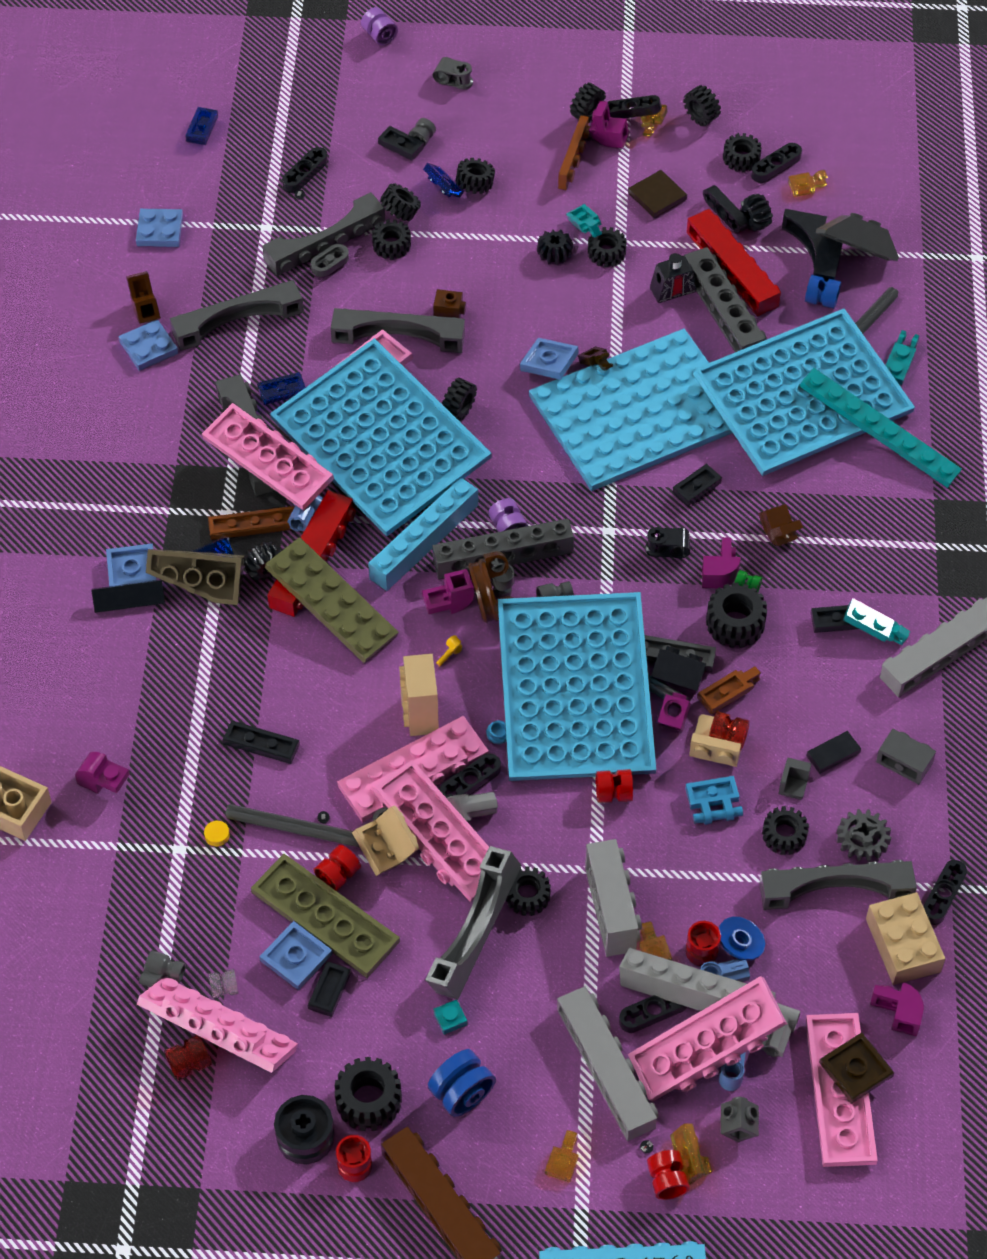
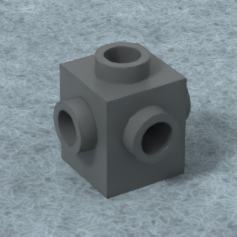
[720,1097,759,1142]

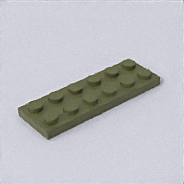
[265,537,399,663]
[251,854,400,978]

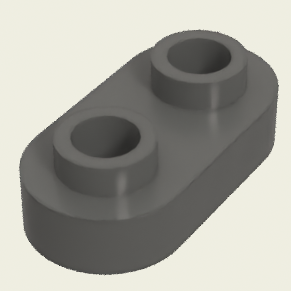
[311,244,349,277]

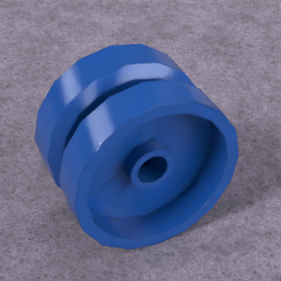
[428,1049,496,1117]

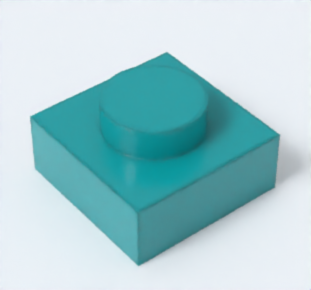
[433,999,468,1035]

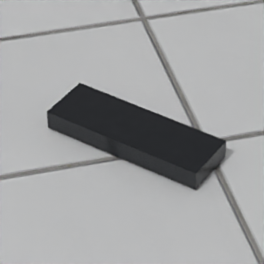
[91,579,165,613]
[222,720,300,764]

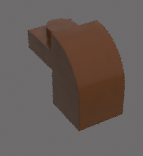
[126,271,161,324]
[758,504,803,546]

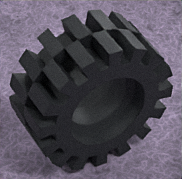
[570,82,606,123]
[683,85,721,126]
[723,133,762,172]
[455,158,495,194]
[380,183,421,221]
[372,219,411,260]
[588,227,627,267]
[442,378,477,421]
[762,806,809,855]
[506,866,551,916]

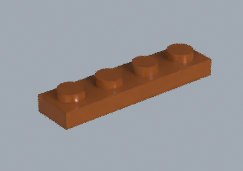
[558,116,590,190]

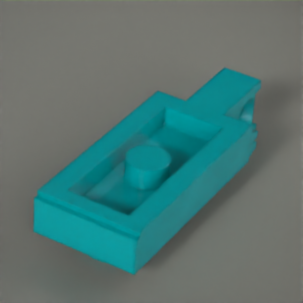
[566,204,602,238]
[843,599,910,645]

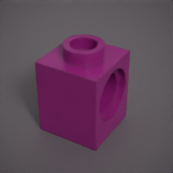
[658,692,691,731]

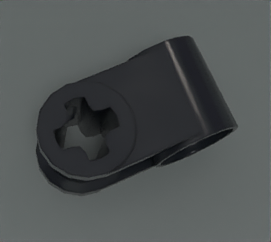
[645,527,690,559]

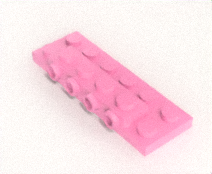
[202,403,334,511]
[337,715,489,823]
[373,760,489,902]
[628,976,787,1102]
[137,977,298,1073]

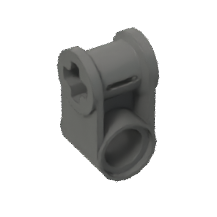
[432,57,473,90]

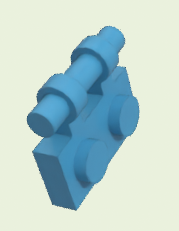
[685,776,743,825]

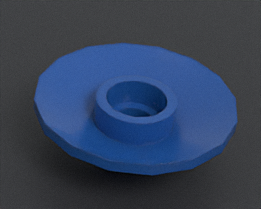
[718,916,766,961]

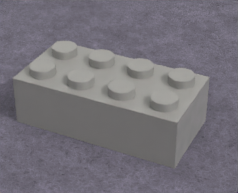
[585,839,642,957]

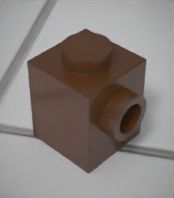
[433,289,466,318]

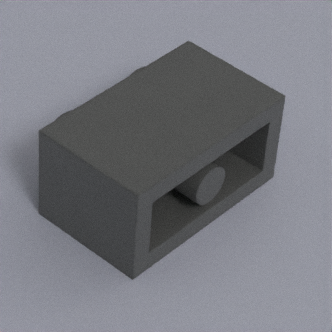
[876,729,936,785]

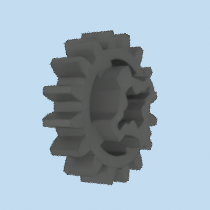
[836,809,891,862]

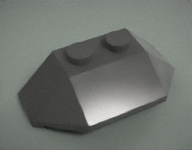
[815,213,899,261]

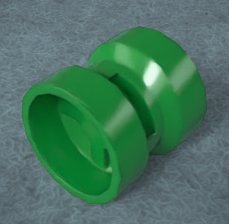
[734,570,763,594]

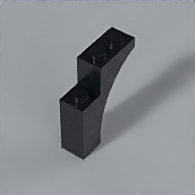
[782,209,843,281]

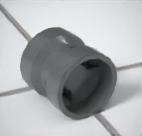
[408,118,436,146]

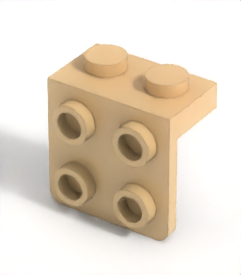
[689,714,746,767]
[352,806,419,876]

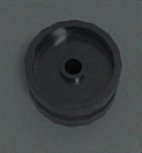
[274,1095,335,1165]

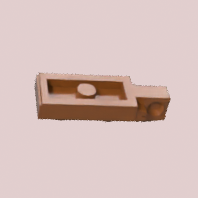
[697,666,761,715]

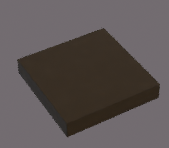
[628,170,687,218]
[819,1032,894,1104]

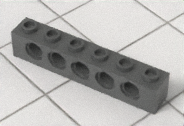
[684,247,767,352]
[432,519,574,580]

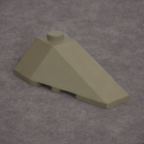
[146,549,244,605]

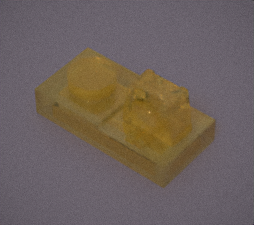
[670,1123,712,1185]

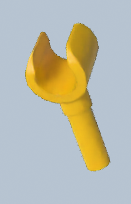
[436,635,462,666]

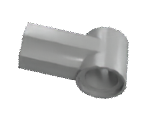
[447,792,498,821]
[761,1003,801,1057]

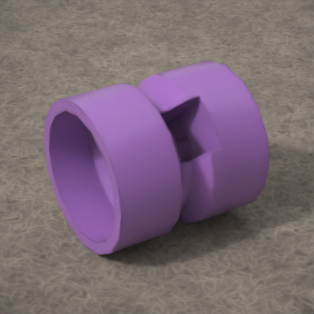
[361,7,398,45]
[488,498,528,532]

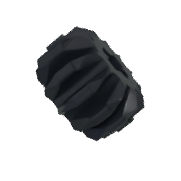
[740,193,773,231]
[537,229,573,265]
[243,541,281,581]

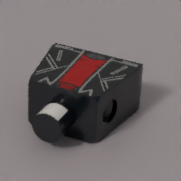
[650,253,696,303]

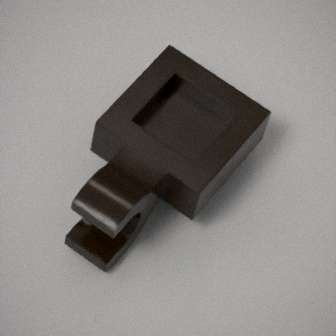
[577,346,613,371]

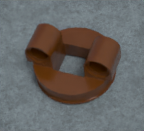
[468,551,514,624]

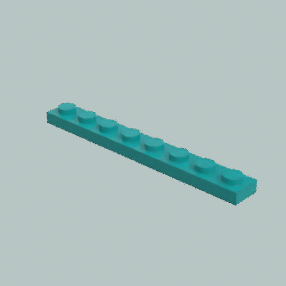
[800,368,962,488]

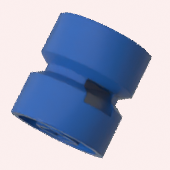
[805,275,841,309]

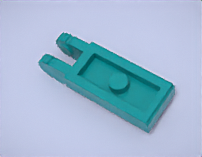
[885,330,920,385]

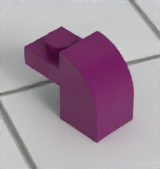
[589,101,629,149]
[702,537,741,589]
[422,569,474,614]
[75,752,130,794]
[870,982,924,1037]

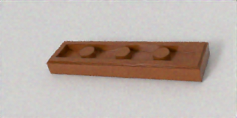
[208,506,295,540]

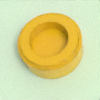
[204,821,230,847]

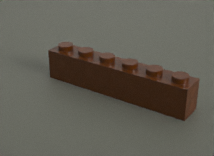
[381,1126,502,1259]

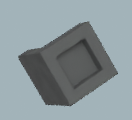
[778,757,812,800]

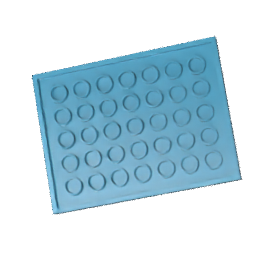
[693,309,915,476]
[529,328,733,491]
[270,338,492,537]
[498,592,656,781]

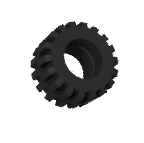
[706,583,767,648]
[334,1057,402,1131]

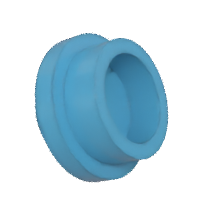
[486,720,506,744]

